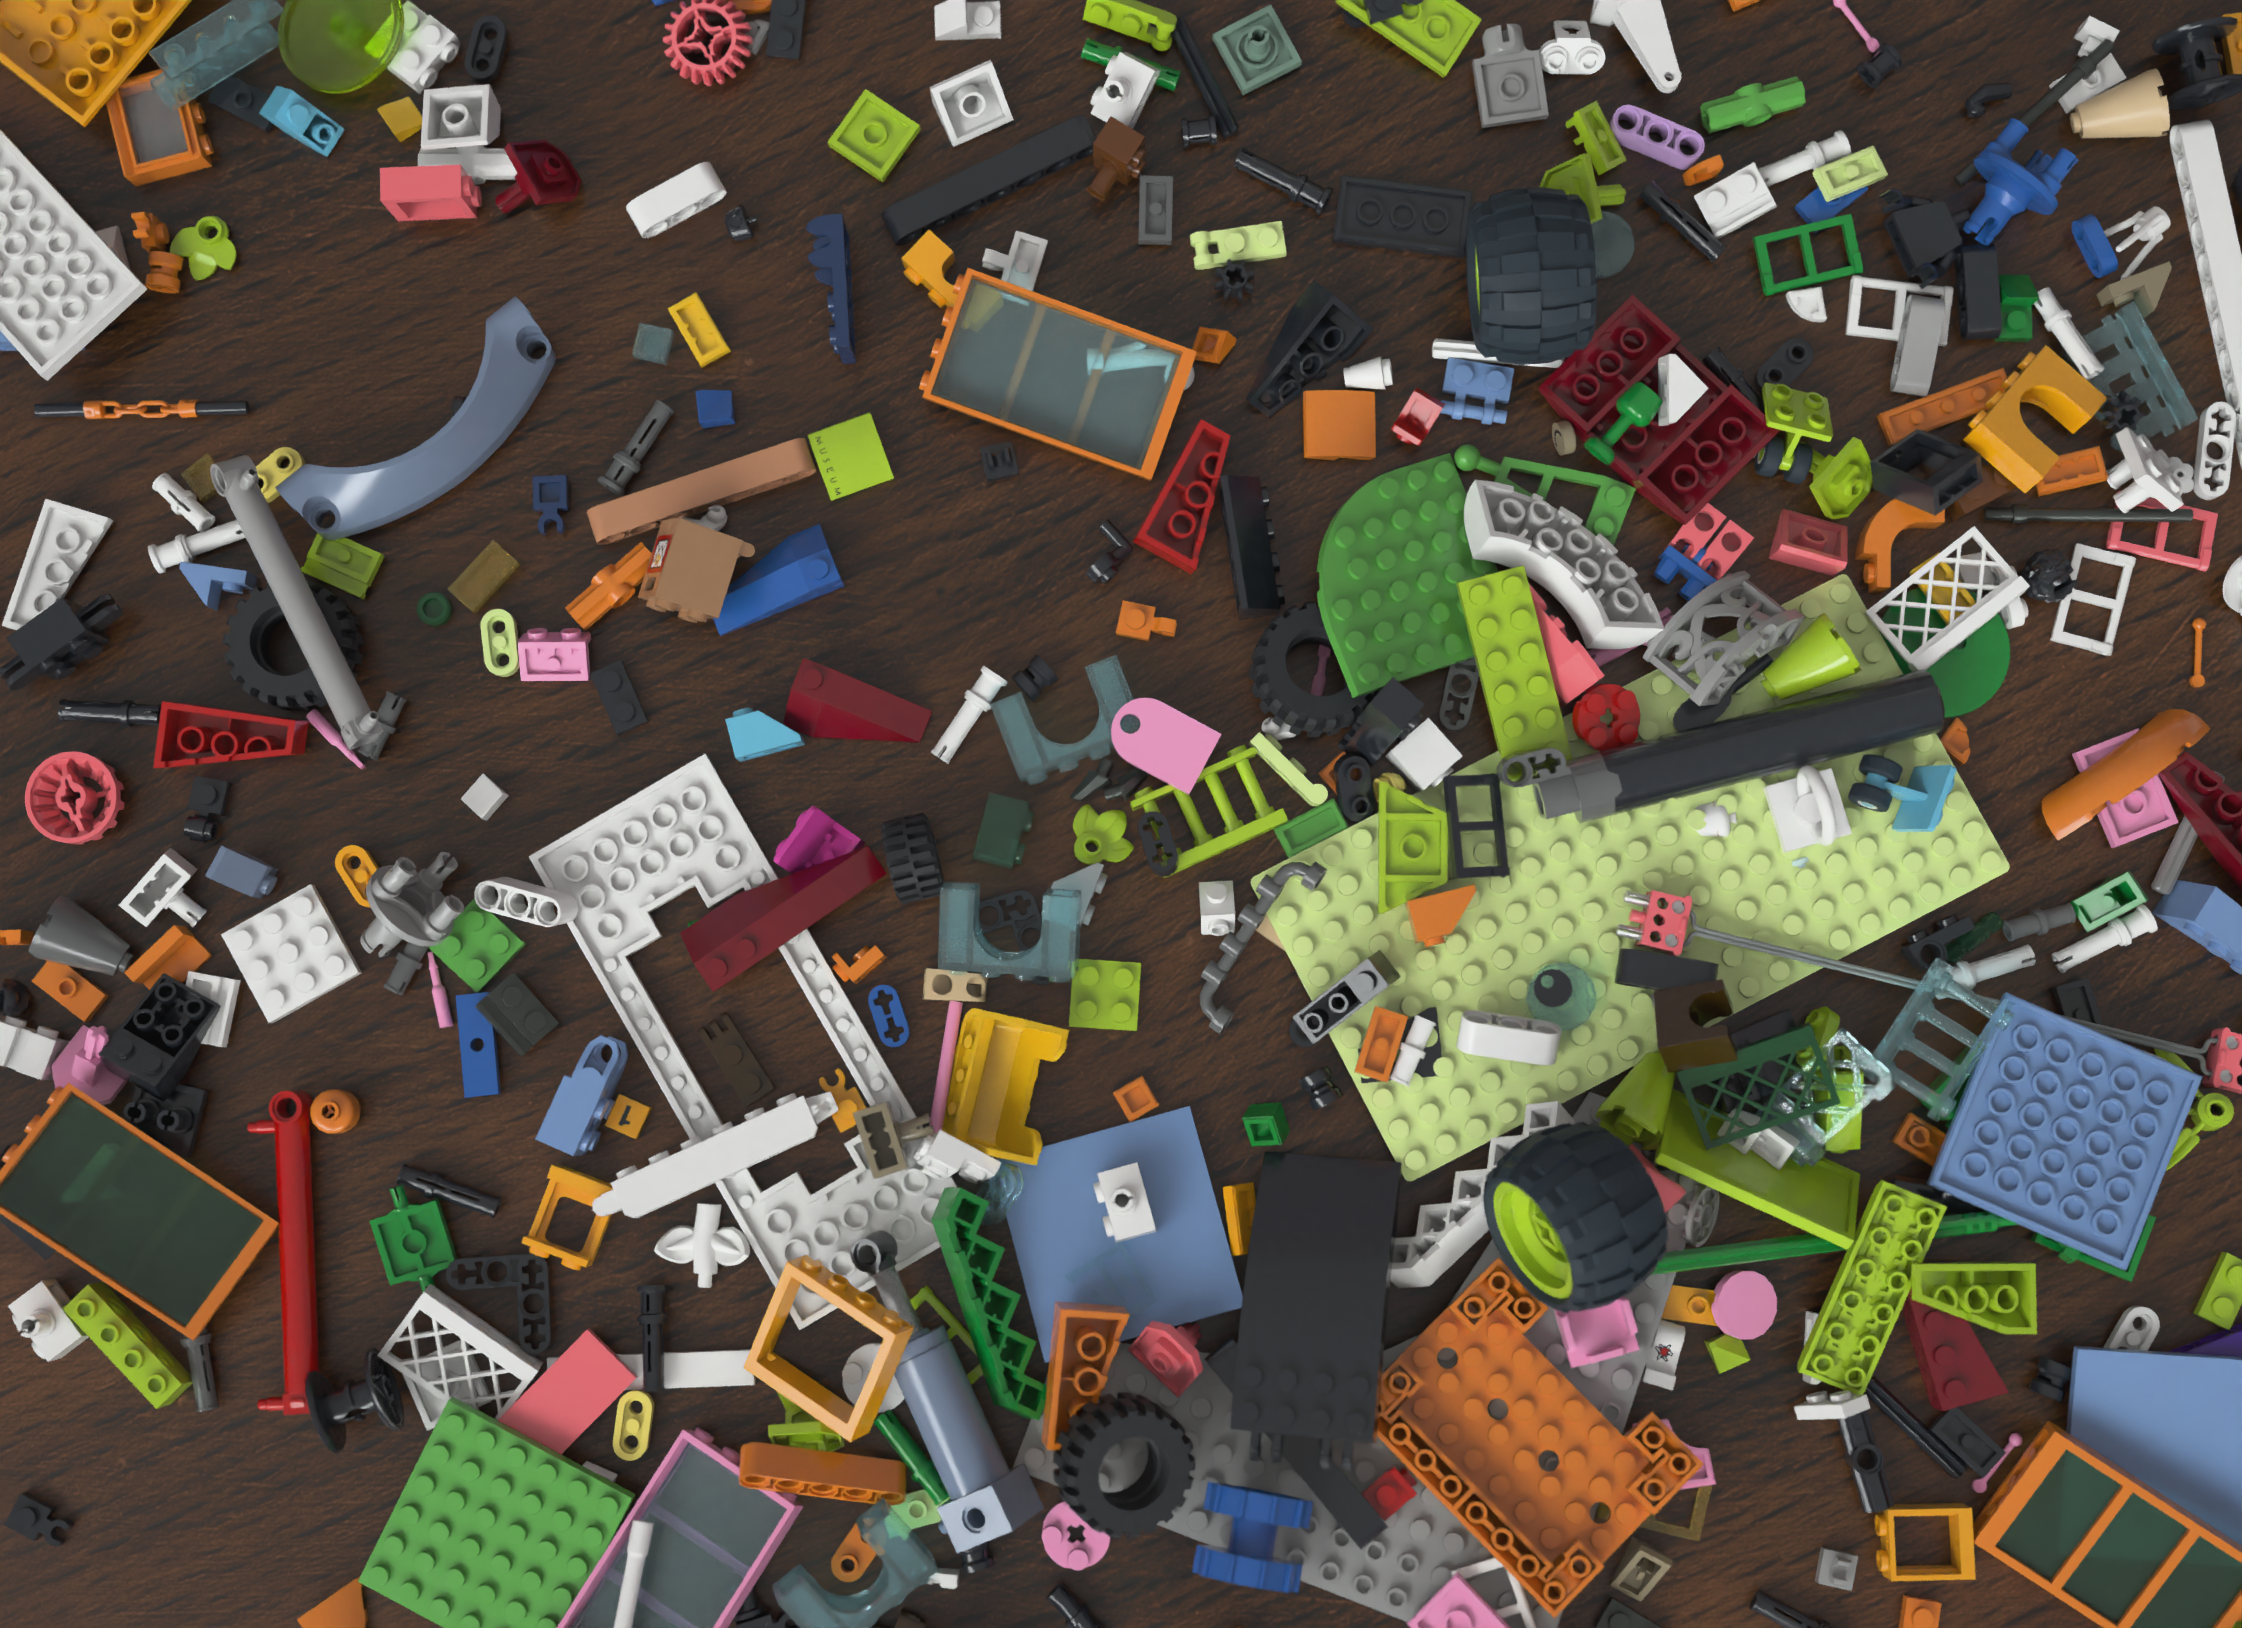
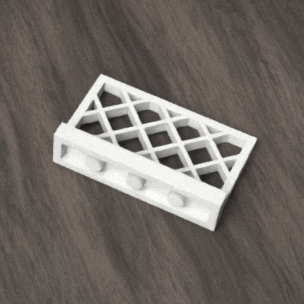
[1865,526,2030,672]
[377,1284,543,1420]

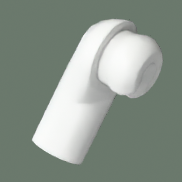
[681,505,727,531]

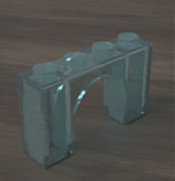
[990,655,1140,785]
[938,881,1082,983]
[772,1498,938,1628]

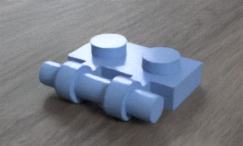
[1441,357,1514,425]

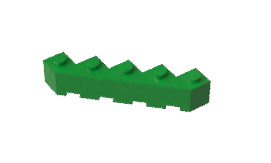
[931,1187,1047,1421]

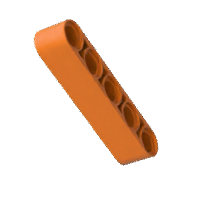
[739,1442,907,1506]

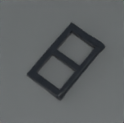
[1443,773,1510,879]

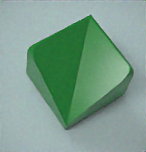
[1242,1102,1290,1147]

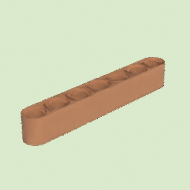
[587,438,816,545]

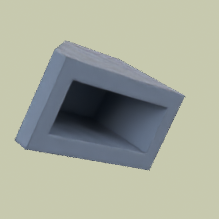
[205,845,278,899]

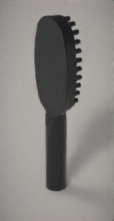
[1673,653,1773,732]

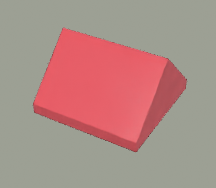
[1768,508,1848,577]

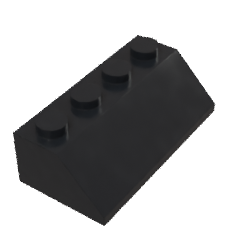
[1218,475,1285,620]

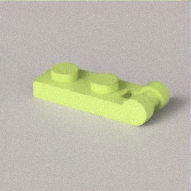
[1190,221,1287,270]
[1249,732,1328,807]

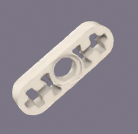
[2193,402,2236,500]

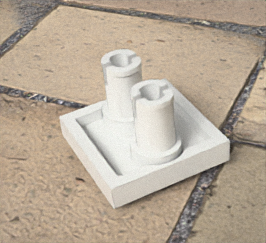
[2106,427,2184,513]

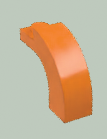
[1855,498,1945,593]

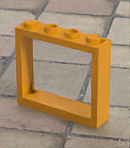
[743,1255,914,1442]

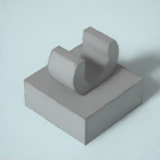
[1814,1547,1858,1591]

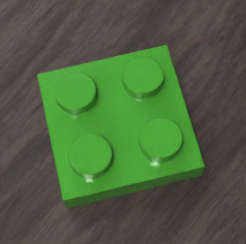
[428,898,526,993]

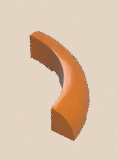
[2042,709,2210,840]

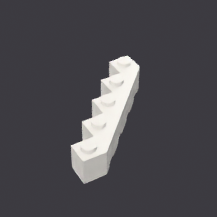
[1391,1101,1575,1289]

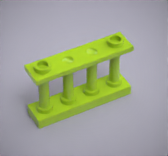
[1130,745,1288,878]

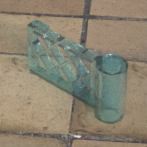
[1753,1027,1895,1167]

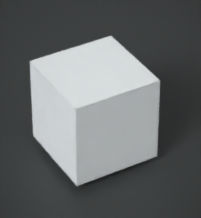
[1385,718,1462,793]

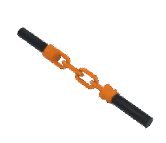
[34,399,250,419]

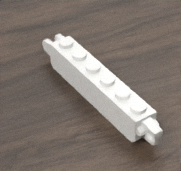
[592,1092,839,1218]

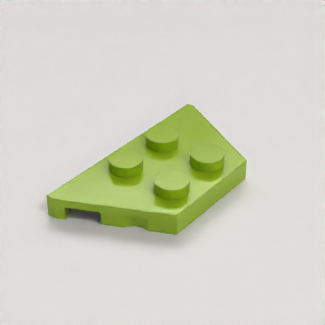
[1378,781,1448,914]

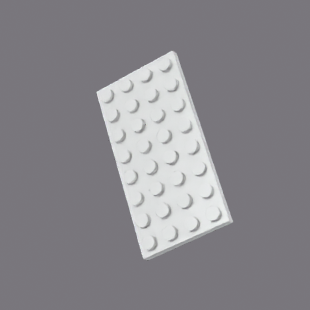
[0,129,147,381]

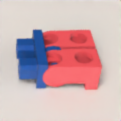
[1653,503,1754,601]

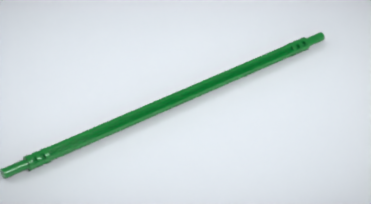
[1493,1211,2018,1287]

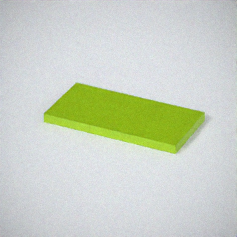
[1654,1089,1860,1250]

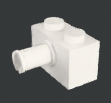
[1090,52,1161,129]
[119,848,207,928]
[1093,1162,1157,1243]
[8,1278,89,1362]

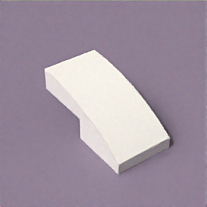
[1717,1108,1800,1170]

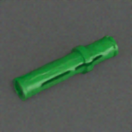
[1081,38,1181,92]
[873,1409,949,1506]

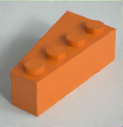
[1041,1301,1130,1451]

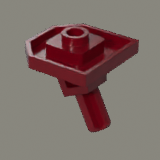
[495,140,581,213]

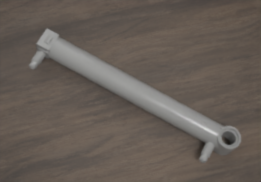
[210,455,383,750]

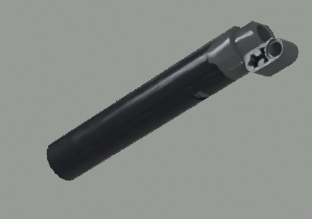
[1497,670,1945,823]

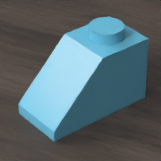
[725,708,805,762]

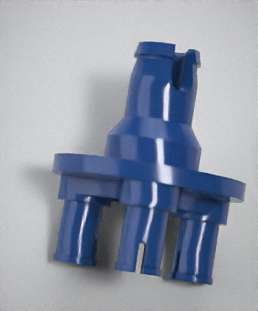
[1963,118,2079,245]

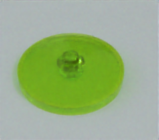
[278,0,404,94]

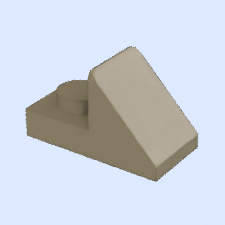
[2096,261,2172,318]

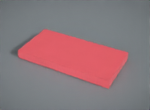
[498,1328,638,1454]

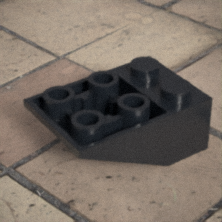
[99,973,221,1102]
[1710,1009,1816,1111]

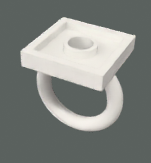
[1763,765,1852,853]

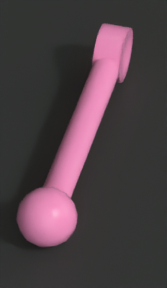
[1833,0,1879,53]
[1971,1433,2023,1493]

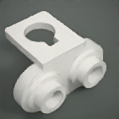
[1539,21,1605,74]

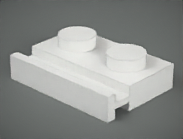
[1694,162,1777,239]
[186,971,241,1047]

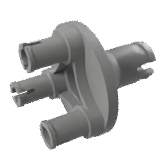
[360,852,464,957]

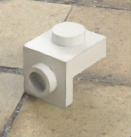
[1199,880,1235,936]

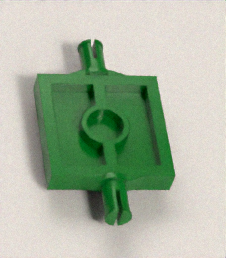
[369,1184,458,1292]

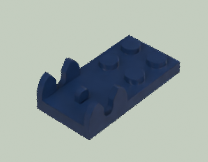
[806,214,856,364]

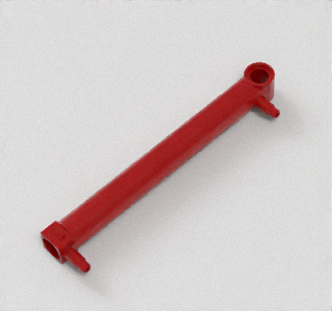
[247,1090,320,1415]

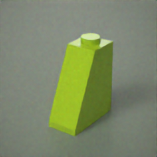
[1813,1046,1864,1153]

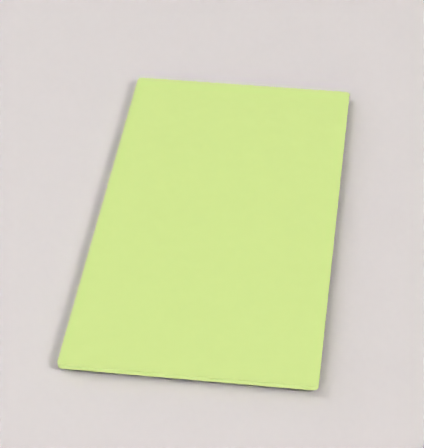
[1251,574,2010,1181]

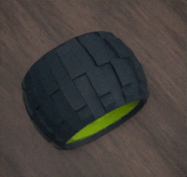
[1466,187,1597,365]
[1483,1121,1668,1313]

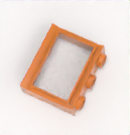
[106,62,214,186]

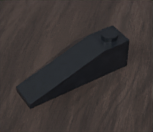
[1246,280,1373,418]

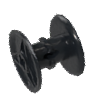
[2151,17,2242,111]
[305,1348,404,1454]

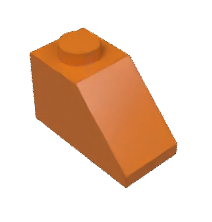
[1405,884,1476,948]

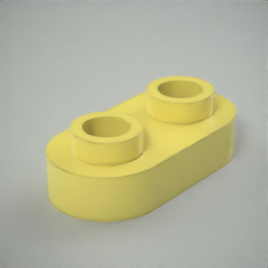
[256,447,306,503]
[613,1389,654,1461]

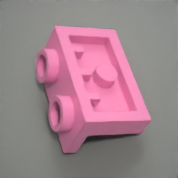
[518,628,591,681]

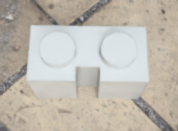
[0,1016,69,1080]

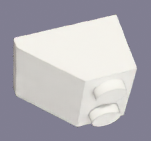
[421,84,501,150]

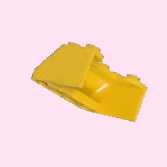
[942,1008,1069,1166]

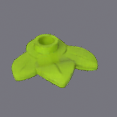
[169,216,237,280]
[1073,804,1134,865]

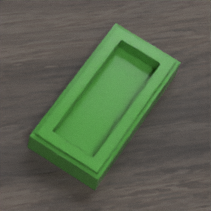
[1273,798,1349,859]

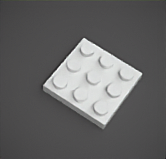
[221,884,362,1023]

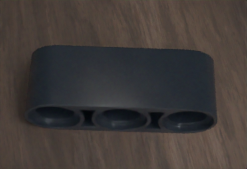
[1955,243,2002,340]
[1614,948,1719,991]

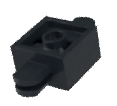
[0,594,123,690]

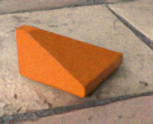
[1192,327,1237,364]

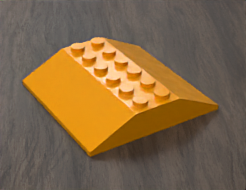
[0,0,192,127]

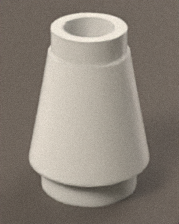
[1344,356,1393,389]

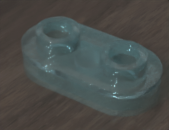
[976,1163,1024,1225]

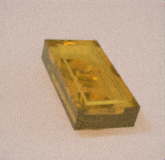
[448,540,520,613]

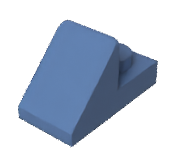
[179,562,257,611]

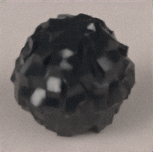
[2021,549,2077,603]

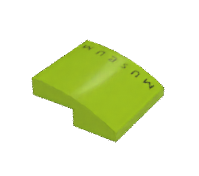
[807,412,894,501]

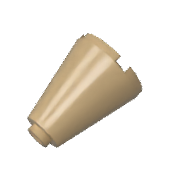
[2070,68,2170,138]

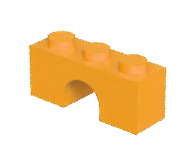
[902,230,1004,333]

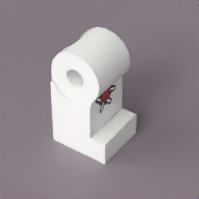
[1640,1319,1685,1390]

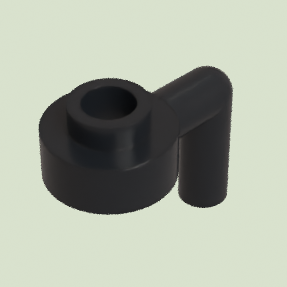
[1086,519,1133,584]

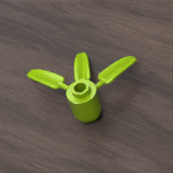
[2154,1048,2234,1171]

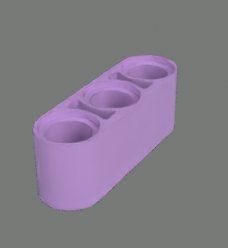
[1609,105,1705,170]

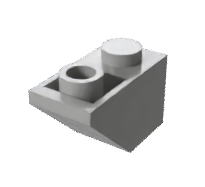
[1041,862,1108,930]

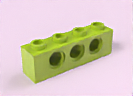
[63,1281,192,1409]

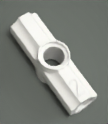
[418,145,517,185]

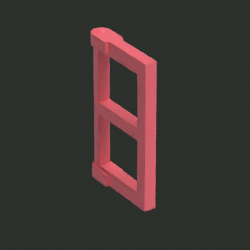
[2106,490,2218,572]

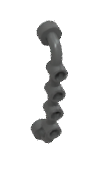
[1200,862,1327,1035]

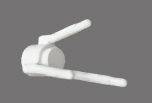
[2104,206,2171,280]

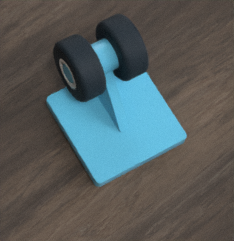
[1848,754,1957,832]

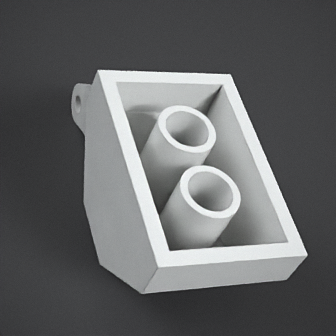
[1590,0,1681,93]

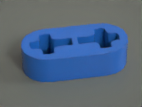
[2072,214,2118,278]
[868,984,911,1048]

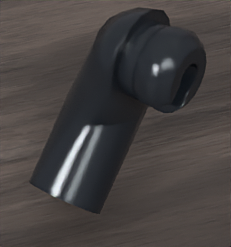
[1964,82,2012,119]

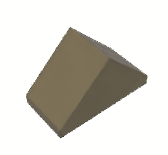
[1610,1536,1673,1602]

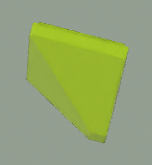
[1704,1333,1751,1374]

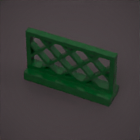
[1677,1022,1841,1150]

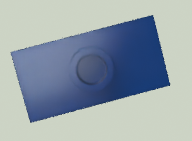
[1794,186,1868,233]

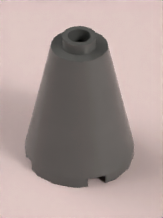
[28,894,134,976]

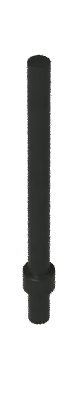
[1953,39,2115,187]
[1983,504,2193,524]

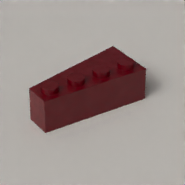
[1902,1287,2009,1411]

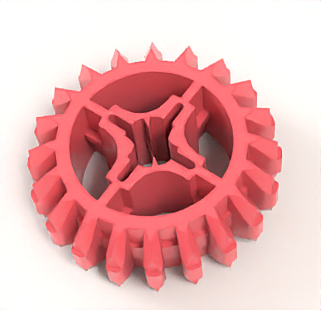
[663,0,753,86]

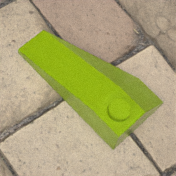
[1911,1261,2037,1334]

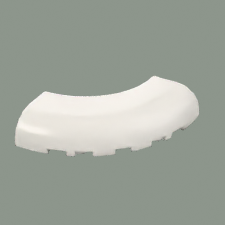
[1464,480,1664,649]

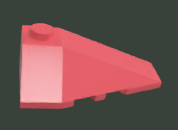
[1529,584,1605,709]

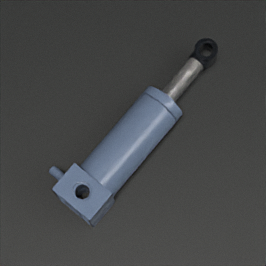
[851,1230,1044,1553]

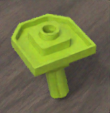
[1539,153,1626,224]
[1800,437,1873,520]
[768,1391,845,1452]

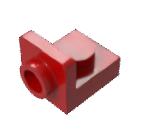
[1361,1466,1417,1521]

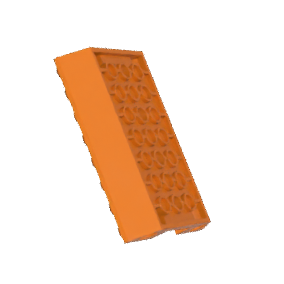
[1377,1258,1704,1618]

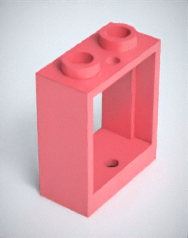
[380,164,482,221]

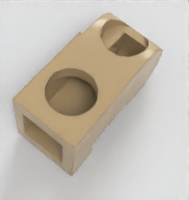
[922,968,988,1002]

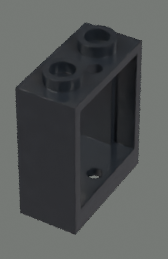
[1870,429,1983,516]

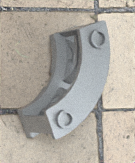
[1643,571,1805,706]

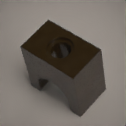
[1654,979,1738,1072]

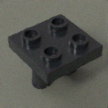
[121,1083,209,1157]

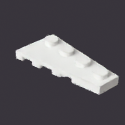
[2,499,114,630]

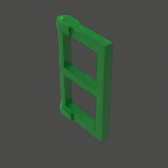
[1753,214,1863,296]

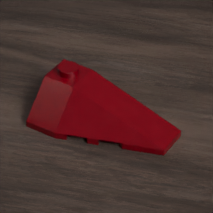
[783,658,932,743]

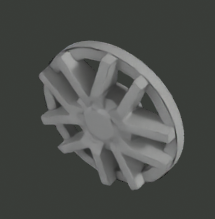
[1682,1184,1720,1247]

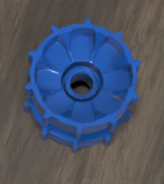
[1192,1482,1313,1593]

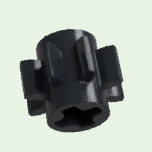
[1214,259,1255,303]
[2098,390,2145,434]

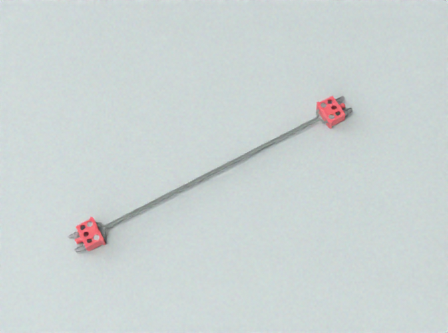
[1616,890,2242,1094]

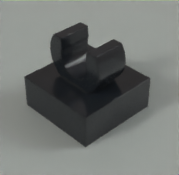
[979,441,1020,483]

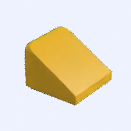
[377,97,422,143]

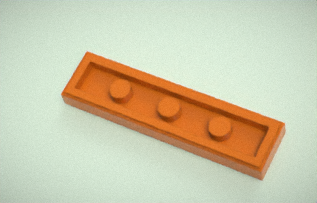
[1877,368,2007,447]

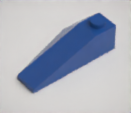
[713,524,845,636]

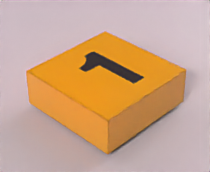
[605,1094,652,1139]

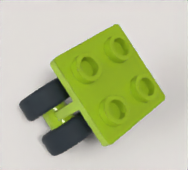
[1754,382,1833,484]

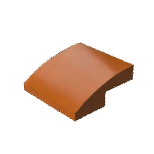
[1303,390,1376,460]

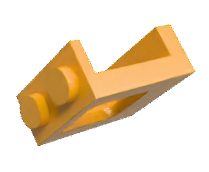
[522,1164,613,1270]

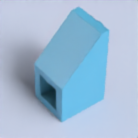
[259,86,345,157]

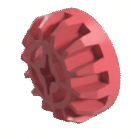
[25,751,125,845]

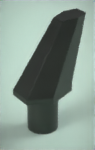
[1069,758,1114,802]
[1103,768,1149,802]

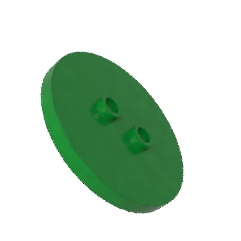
[1878,588,2010,718]

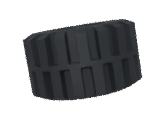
[881,812,945,904]

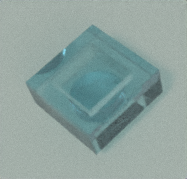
[632,323,674,365]

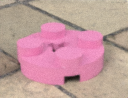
[1042,1500,1110,1571]

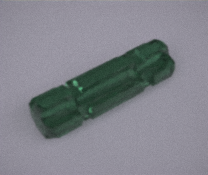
[1945,912,2004,963]

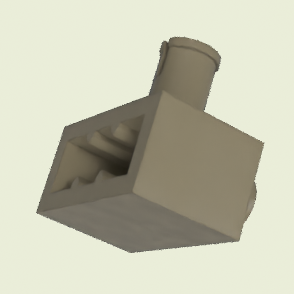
[853,1102,935,1179]

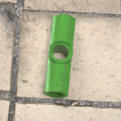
[1700,76,1806,133]

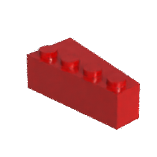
[1132,419,1230,574]
[153,701,309,769]

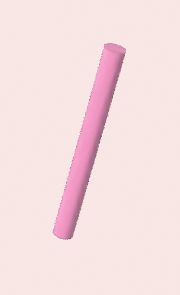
[929,1001,963,1136]

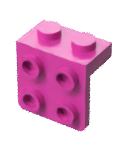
[774,805,865,874]

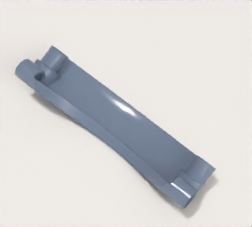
[275,296,556,541]

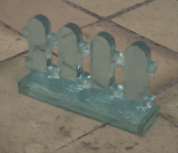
[2063,301,2199,451]

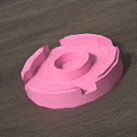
[1711,1270,1777,1340]

